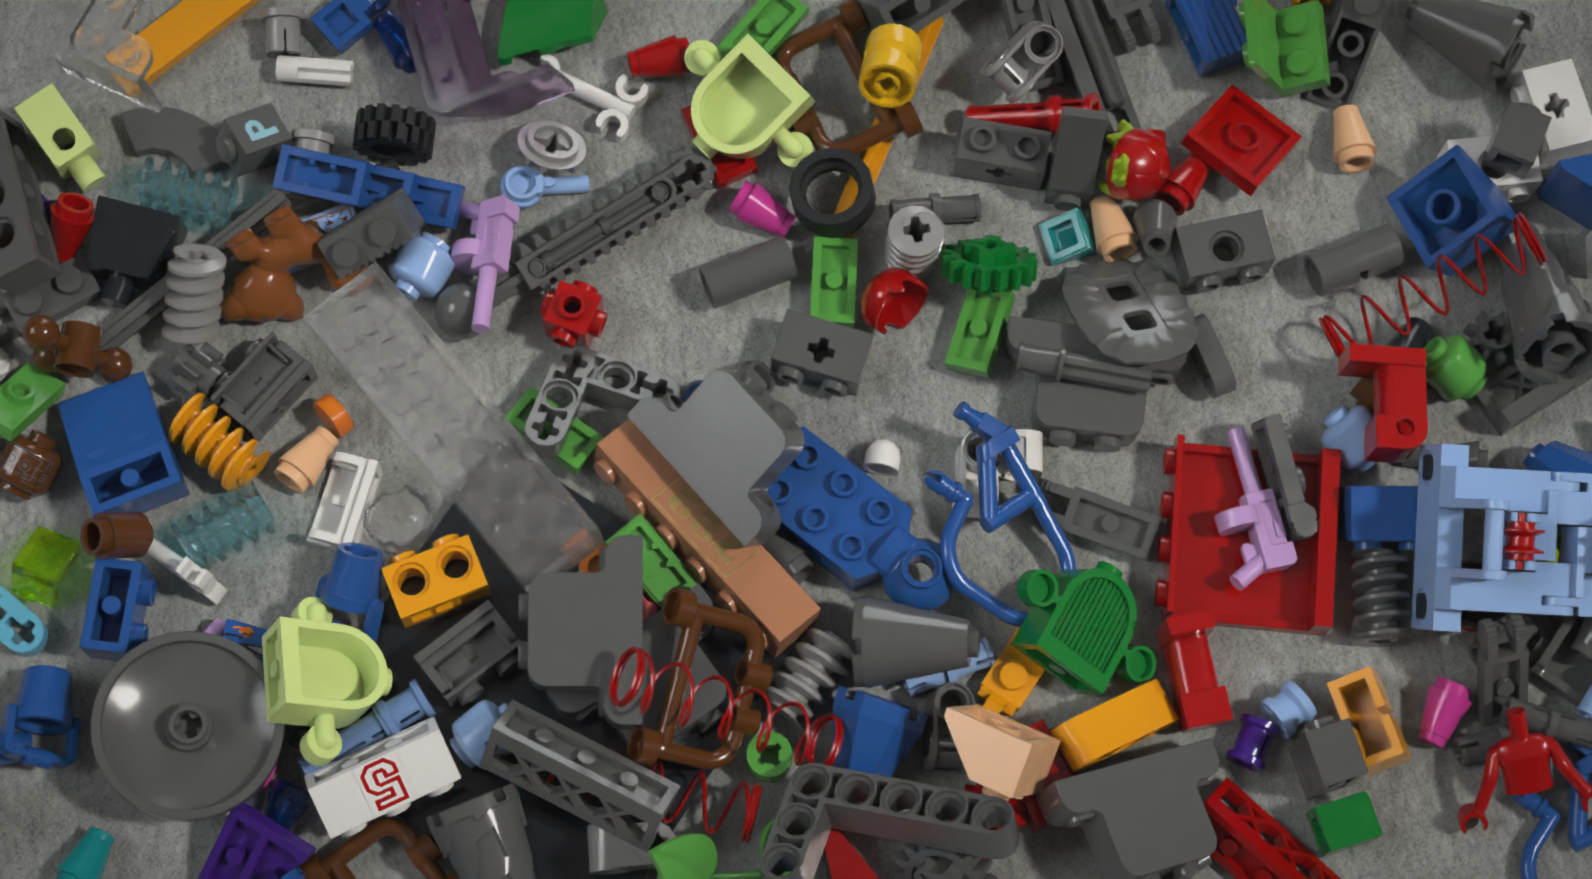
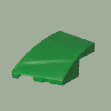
[497,0,608,65]

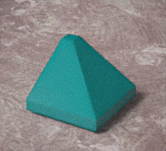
[1039,208,1098,266]

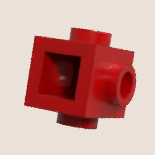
[539,280,608,349]

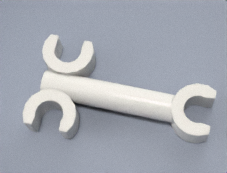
[530,54,649,143]
[146,537,228,606]

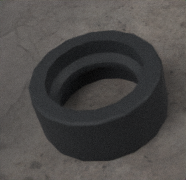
[789,148,876,238]

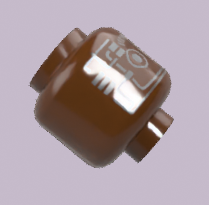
[0,429,64,500]

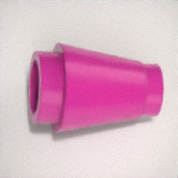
[728,180,796,237]
[1417,676,1472,748]

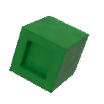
[1306,791,1383,857]

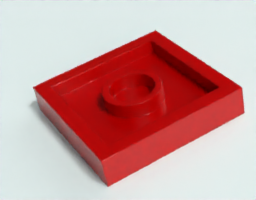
[1181,84,1302,197]

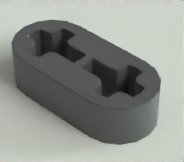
[1189,314,1237,399]

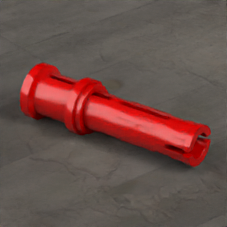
[965,93,1102,135]

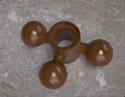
[22,315,133,383]

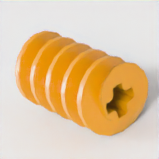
[168,393,270,491]

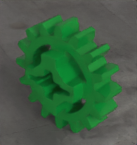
[940,235,1038,296]

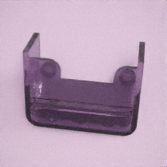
[397,0,575,117]

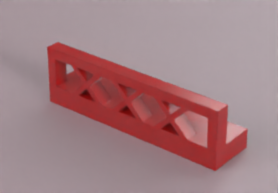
[1203,777,1341,879]

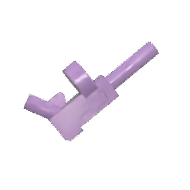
[451,194,520,333]
[1214,427,1297,591]

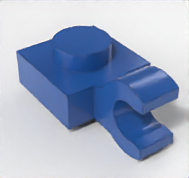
[310,0,391,55]

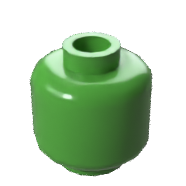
[1423,335,1487,401]

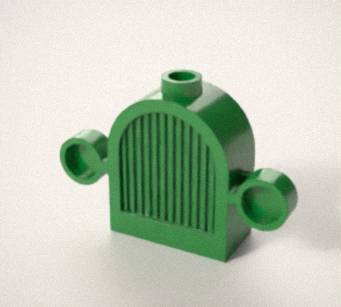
[1011,561,1156,695]

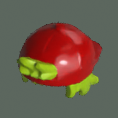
[1098,119,1170,200]

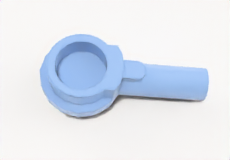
[500,166,589,209]

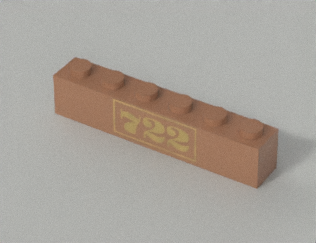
[593,419,821,658]

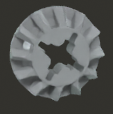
[516,120,587,177]

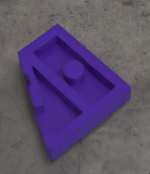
[198,803,316,879]

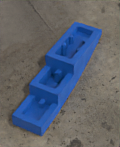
[272,144,465,230]

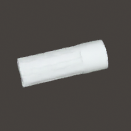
[275,55,354,87]

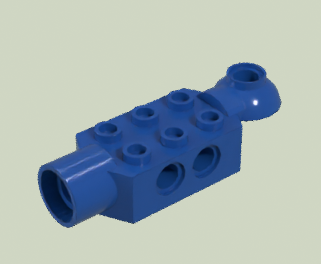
[768,426,955,610]

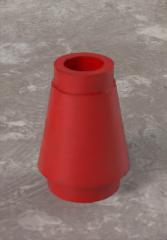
[627,34,691,78]
[1154,152,1212,216]
[50,192,95,262]

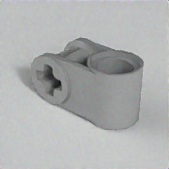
[980,21,1064,104]
[587,822,676,875]

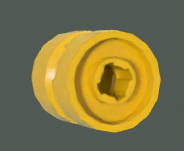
[858,23,923,108]

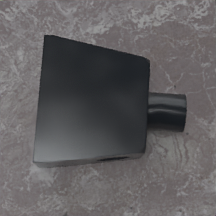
[88,195,188,309]

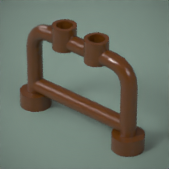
[774,0,924,155]
[627,587,773,769]
[299,818,459,879]

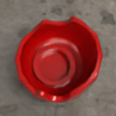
[861,268,929,334]

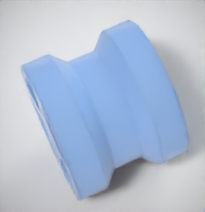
[1259,680,1317,739]

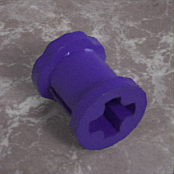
[1225,713,1280,773]

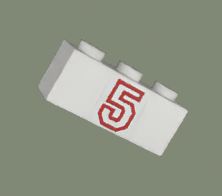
[304,716,461,839]

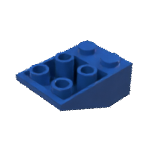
[58,371,191,515]

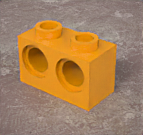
[381,534,491,628]

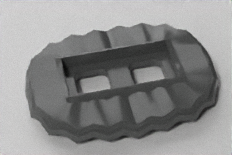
[1062,258,1200,366]

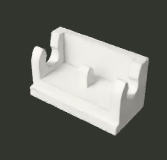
[306,451,383,551]

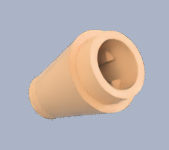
[1333,105,1377,173]
[1089,194,1139,262]
[274,426,339,494]

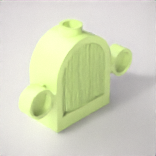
[684,34,816,169]
[262,597,393,766]

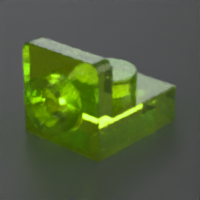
[12,525,80,607]

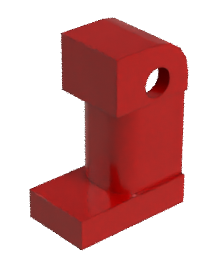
[1338,343,1428,463]
[1156,608,1233,733]

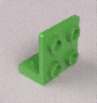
[1239,0,1331,98]

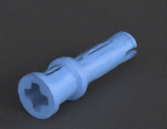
[296,679,436,774]

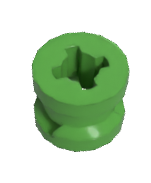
[746,731,793,783]

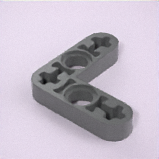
[523,345,680,459]

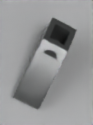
[1306,0,1391,108]

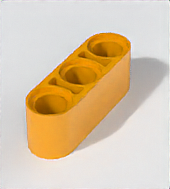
[1051,679,1180,773]

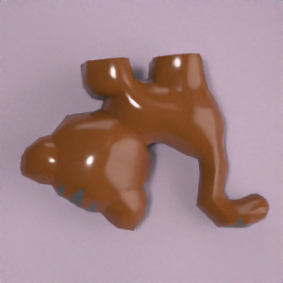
[221,205,372,323]

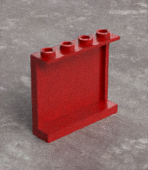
[1154,434,1341,636]

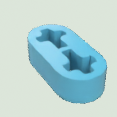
[0,586,49,657]

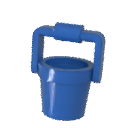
[315,542,384,643]
[0,665,81,769]

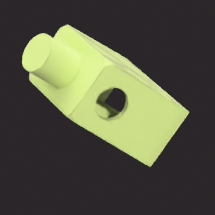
[14,83,106,192]

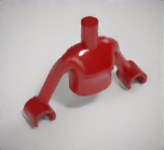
[1457,707,1592,834]

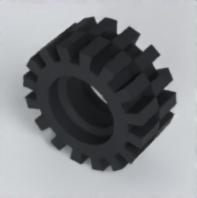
[352,103,436,166]

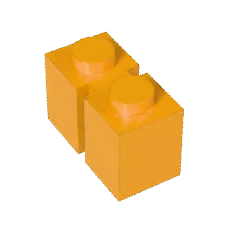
[1326,666,1412,776]

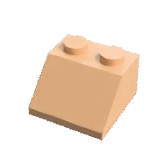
[944,704,1061,801]

